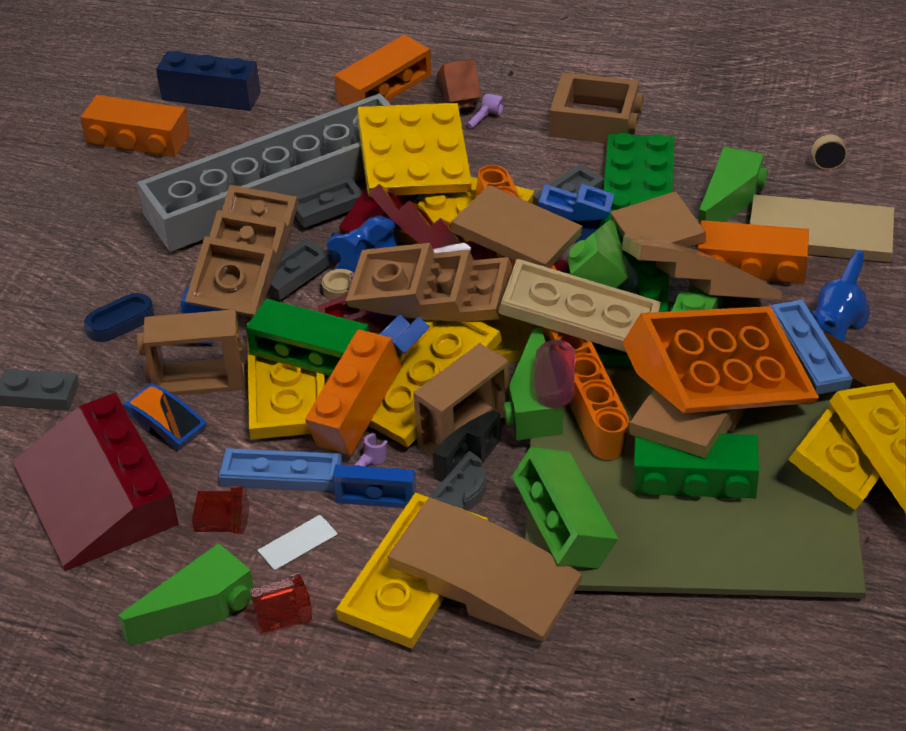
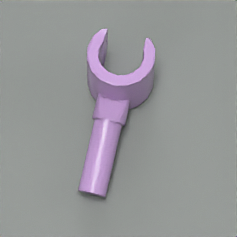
[466,94,504,129]
[354,433,387,467]

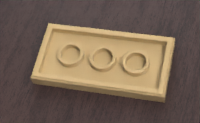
[750,195,895,262]
[498,259,661,352]

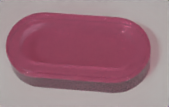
[534,340,576,408]

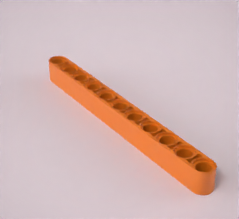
[475,165,629,460]

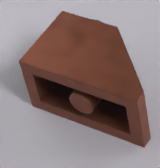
[436,59,481,111]

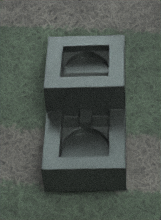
[433,410,501,482]

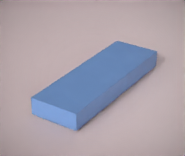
[769,300,853,394]
[219,448,343,492]

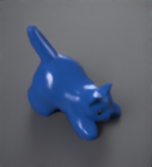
[326,215,400,273]
[811,250,870,342]

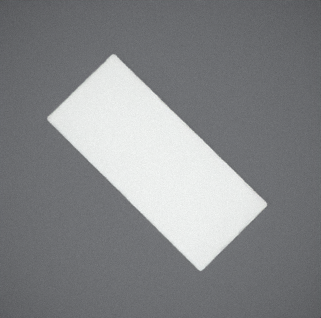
[258,515,338,570]

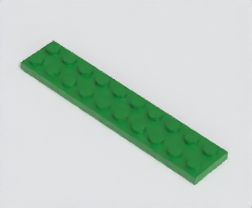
[592,133,675,367]

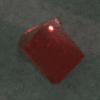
[192,486,249,534]
[250,572,312,633]

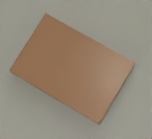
[450,185,582,268]

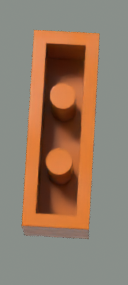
[334,34,432,106]
[80,95,190,157]
[698,220,809,284]
[305,329,402,456]

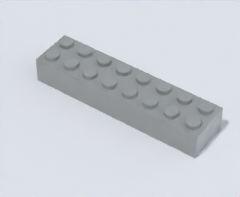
[137,93,390,252]

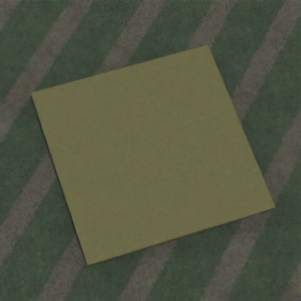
[525,366,866,598]

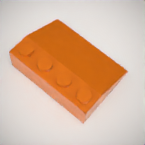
[622,306,819,413]

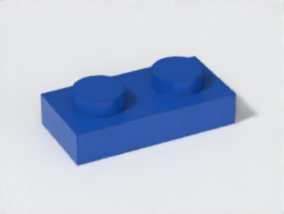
[332,464,417,508]

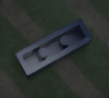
[156,51,261,111]

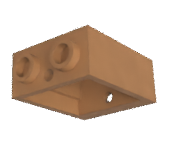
[549,72,644,143]
[137,309,245,395]
[413,343,509,457]

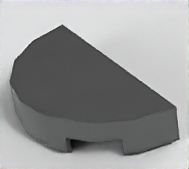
[429,451,487,510]

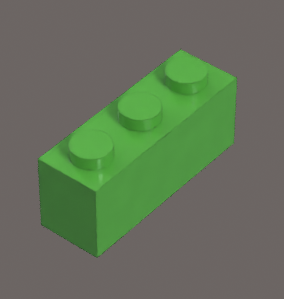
[512,447,618,569]

